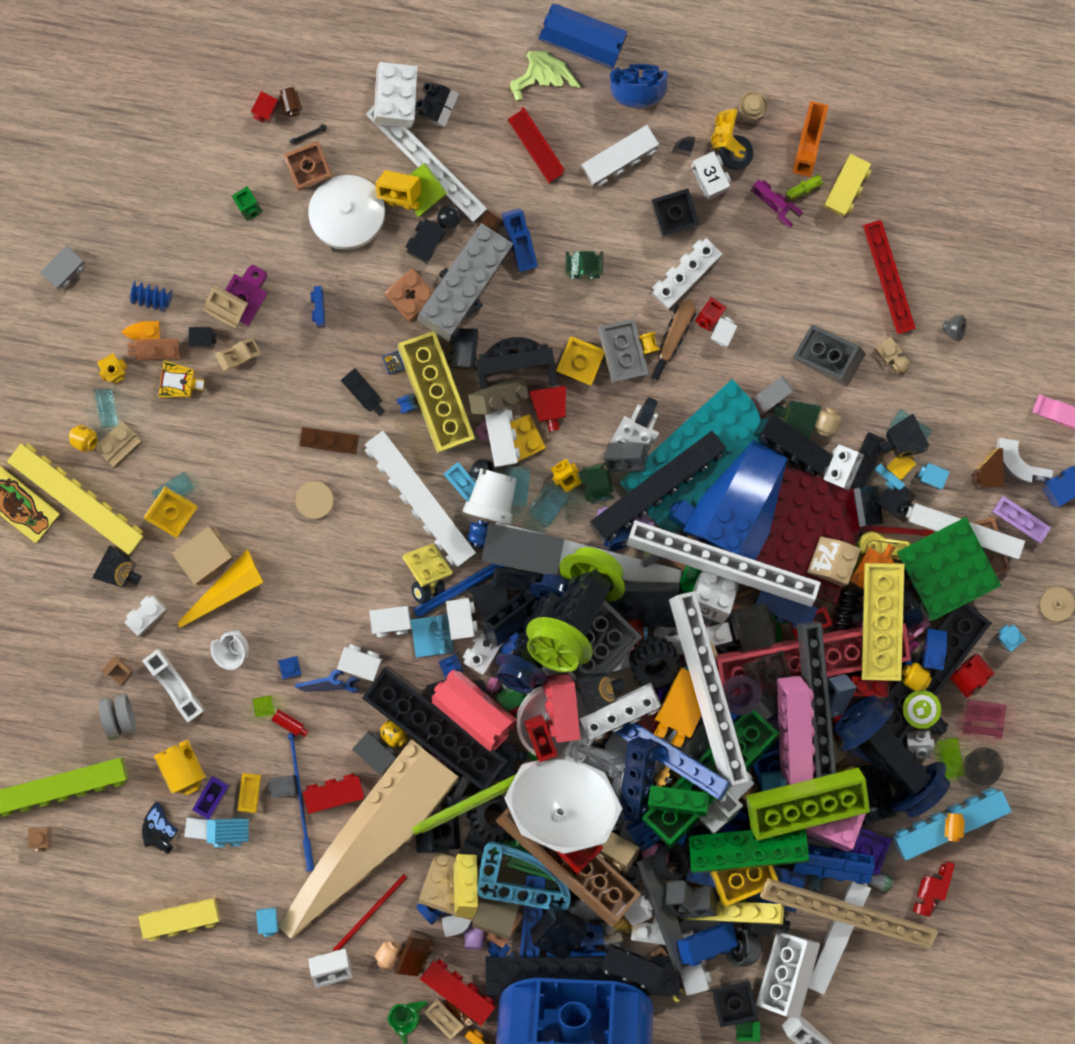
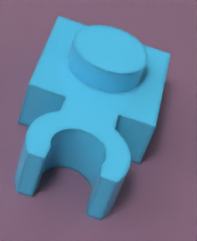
[874,463,905,491]

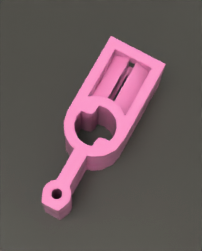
[1032,394,1075,430]

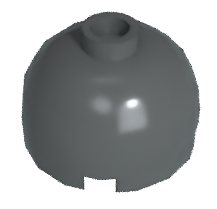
[726,928,762,967]

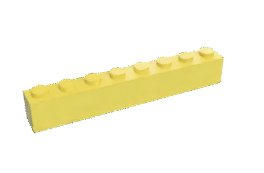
[7,443,145,555]

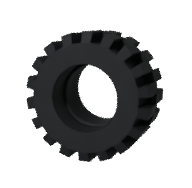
[629,636,681,690]
[469,794,511,844]

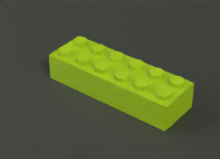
[746,768,870,840]

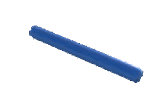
[413,564,506,617]

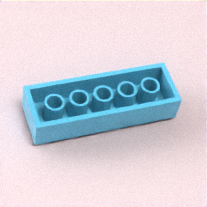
[892,787,1012,860]

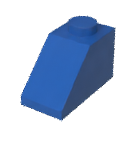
[921,628,947,670]

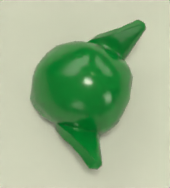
[387,1000,427,1044]

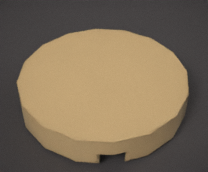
[295,481,334,519]

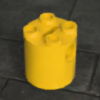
[154,739,206,796]

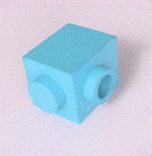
[995,624,1026,652]

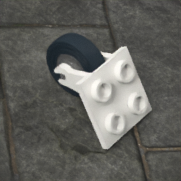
[610,397,659,454]

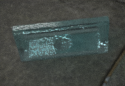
[94,388,118,428]

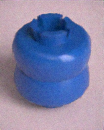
[467,520,489,549]

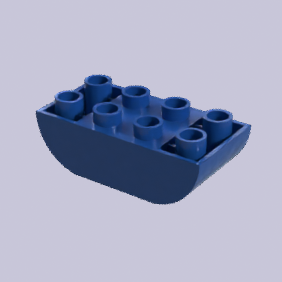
[496,978,654,1044]

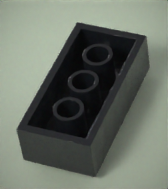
[608,582,680,627]

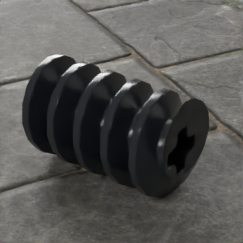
[831,589,863,629]

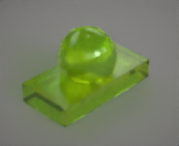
[938,737,965,778]

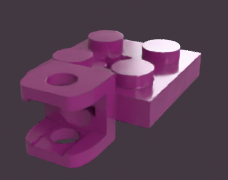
[750,179,803,229]
[225,265,268,326]

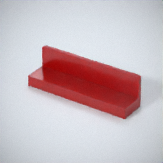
[507,106,565,184]

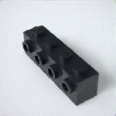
[754,414,832,476]

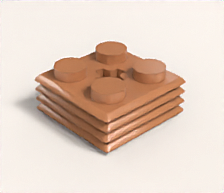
[283,141,333,191]
[384,268,434,322]

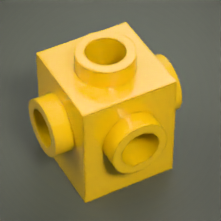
[97,353,128,385]
[551,459,582,493]

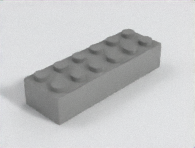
[417,223,513,341]

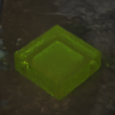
[252,695,275,718]

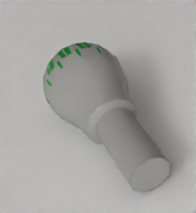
[870,874,894,892]

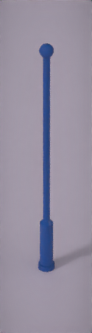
[288,733,315,872]

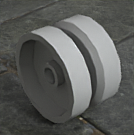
[98,693,137,741]

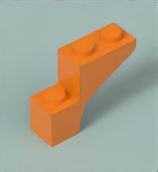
[792,101,829,177]

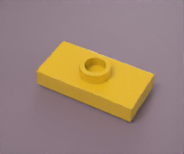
[237,772,262,813]

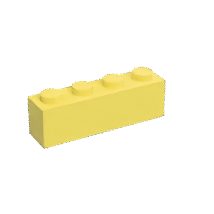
[138,897,221,941]

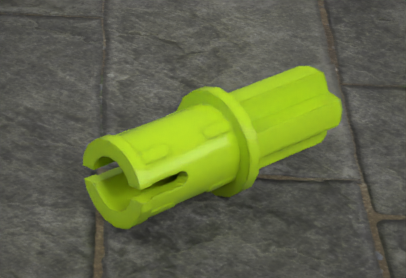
[786,174,823,201]

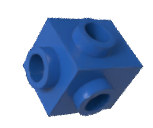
[578,922,604,951]

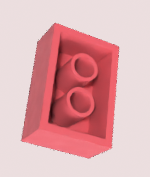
[543,673,580,743]

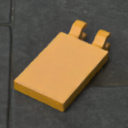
[654,667,702,747]

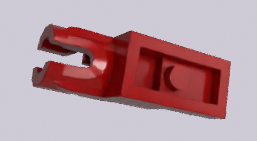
[913,860,955,917]

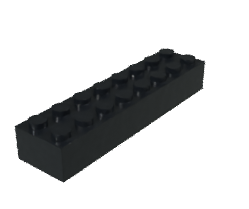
[880,604,992,740]
[362,666,511,790]

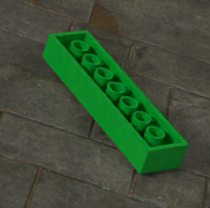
[642,707,779,848]

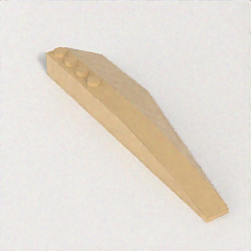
[279,739,460,939]

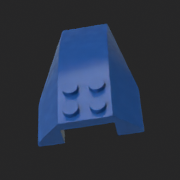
[683,440,787,560]

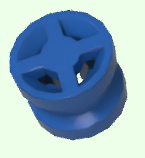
[396,393,419,414]

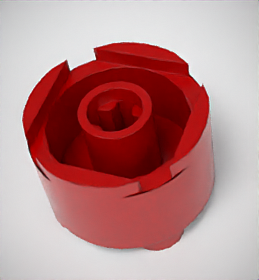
[949,653,995,698]

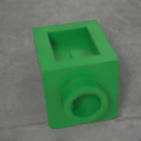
[232,186,263,221]

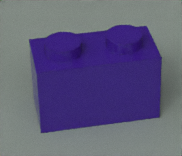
[192,775,231,820]

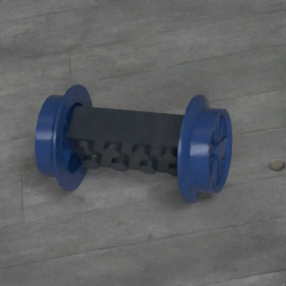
[834,695,950,817]

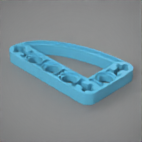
[477,842,570,910]

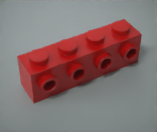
[420,958,496,1026]

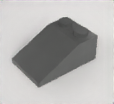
[793,325,866,387]

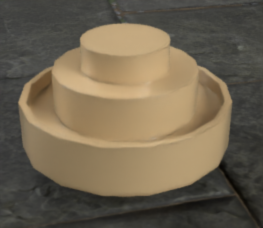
[739,91,768,120]

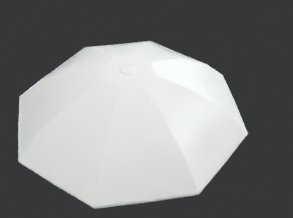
[505,754,622,854]

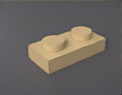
[424,998,464,1040]

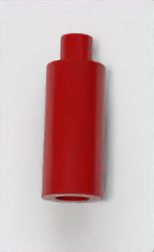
[271,709,309,738]

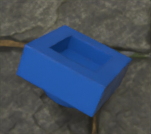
[278,656,302,679]

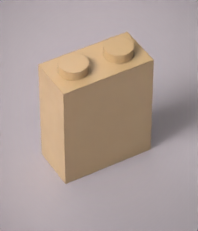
[172,526,234,585]

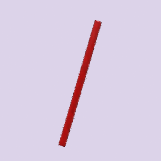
[332,874,408,951]

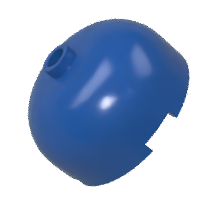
[610,64,667,109]

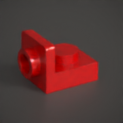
[695,297,727,331]

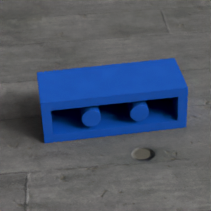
[676,923,738,966]

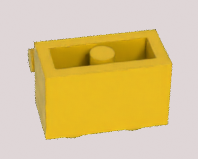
[375,170,421,210]

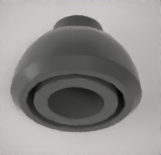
[943,315,966,342]

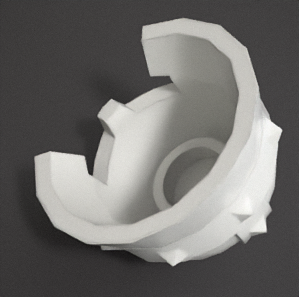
[210,630,249,670]

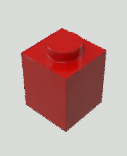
[251,91,280,123]

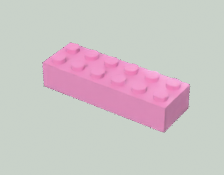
[777,676,816,785]

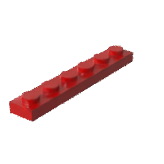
[862,220,916,335]

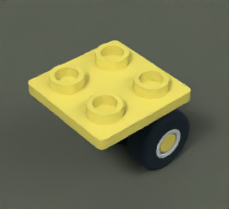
[402,543,453,604]

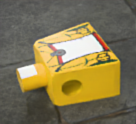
[158,361,205,398]

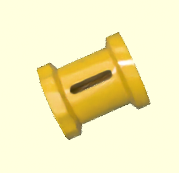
[639,332,660,355]

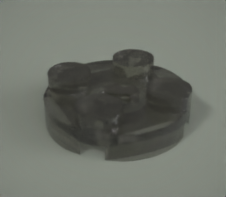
[964,747,1004,786]

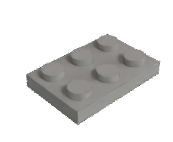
[597,319,649,383]

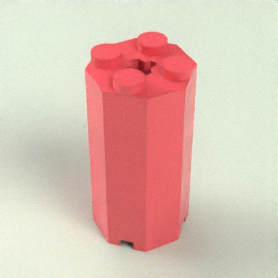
[431,669,517,752]

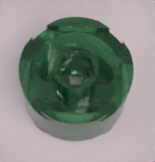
[565,251,604,279]
[579,462,615,505]

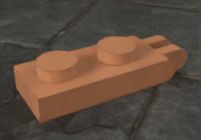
[127,338,181,360]

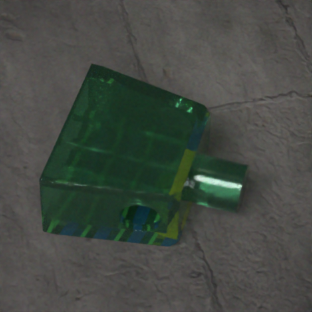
[773,400,821,438]

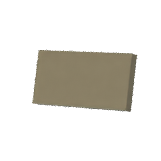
[472,860,530,939]

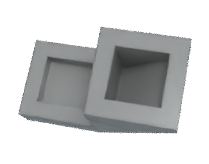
[752,376,794,416]

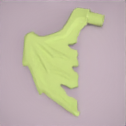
[510,51,580,101]

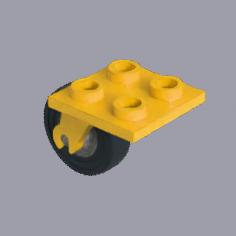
[711,109,754,170]

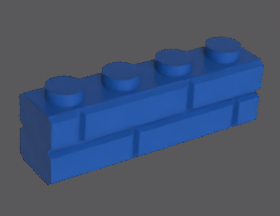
[793,846,874,884]

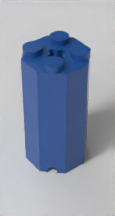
[538,4,627,69]

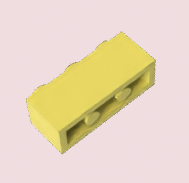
[823,154,872,217]
[454,854,478,918]

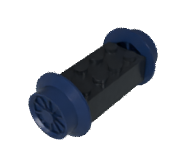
[496,574,569,694]

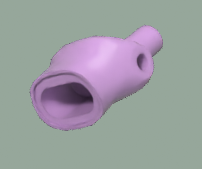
[464,914,486,950]

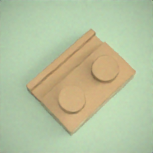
[202,285,248,329]
[95,421,142,467]

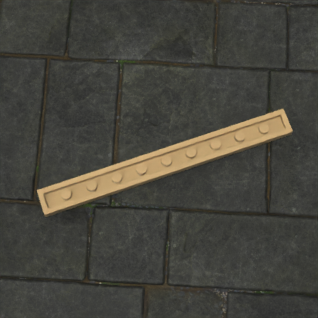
[760,878,938,949]

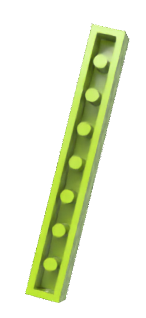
[0,757,129,817]

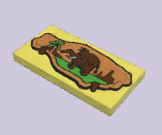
[0,466,60,544]

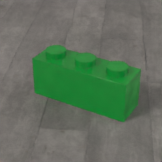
[648,786,710,817]

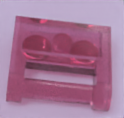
[963,699,1006,739]

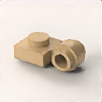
[875,337,910,374]

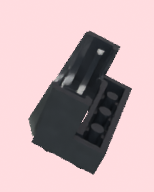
[476,337,558,390]

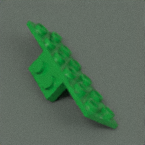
[689,828,809,873]

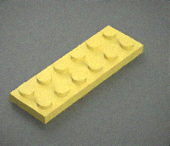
[862,563,904,681]

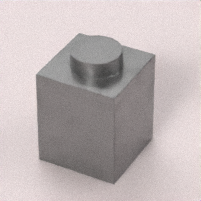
[267,775,297,798]

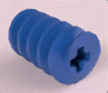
[130,280,173,312]

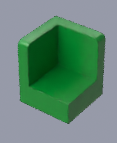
[736,1019,760,1042]

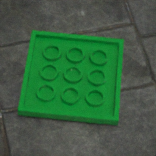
[897,517,1001,621]

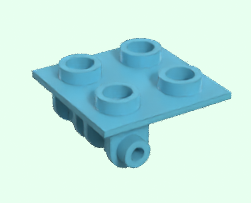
[411,614,454,658]

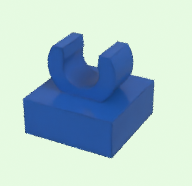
[438,654,463,679]

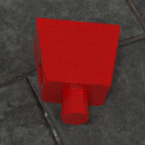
[530,386,566,432]

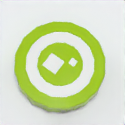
[902,690,941,729]

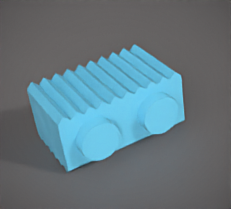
[207,818,249,847]

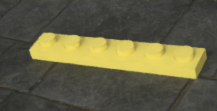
[676,901,784,925]

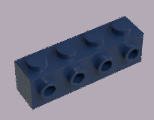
[620,736,658,820]

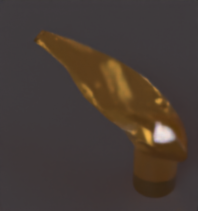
[444,999,474,1026]

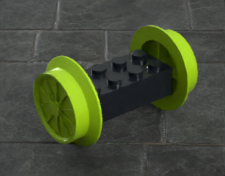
[526,547,625,672]

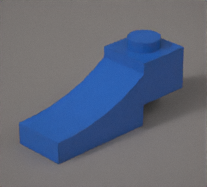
[501,208,538,272]

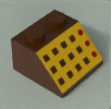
[972,448,1004,489]

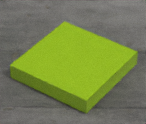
[410,163,448,217]

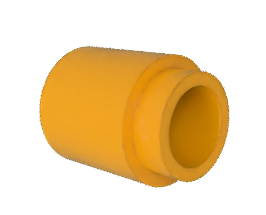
[944,813,965,842]

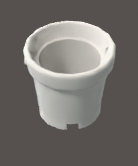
[463,468,517,525]

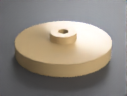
[1039,587,1075,622]

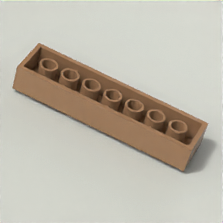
[496,807,641,926]

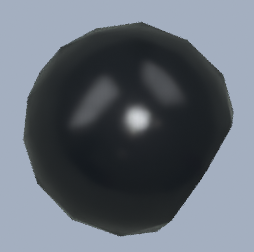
[437,205,461,228]
[471,459,494,481]

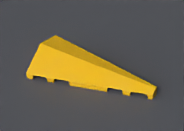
[178,550,265,628]

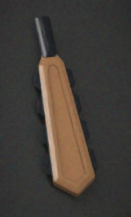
[651,299,696,380]

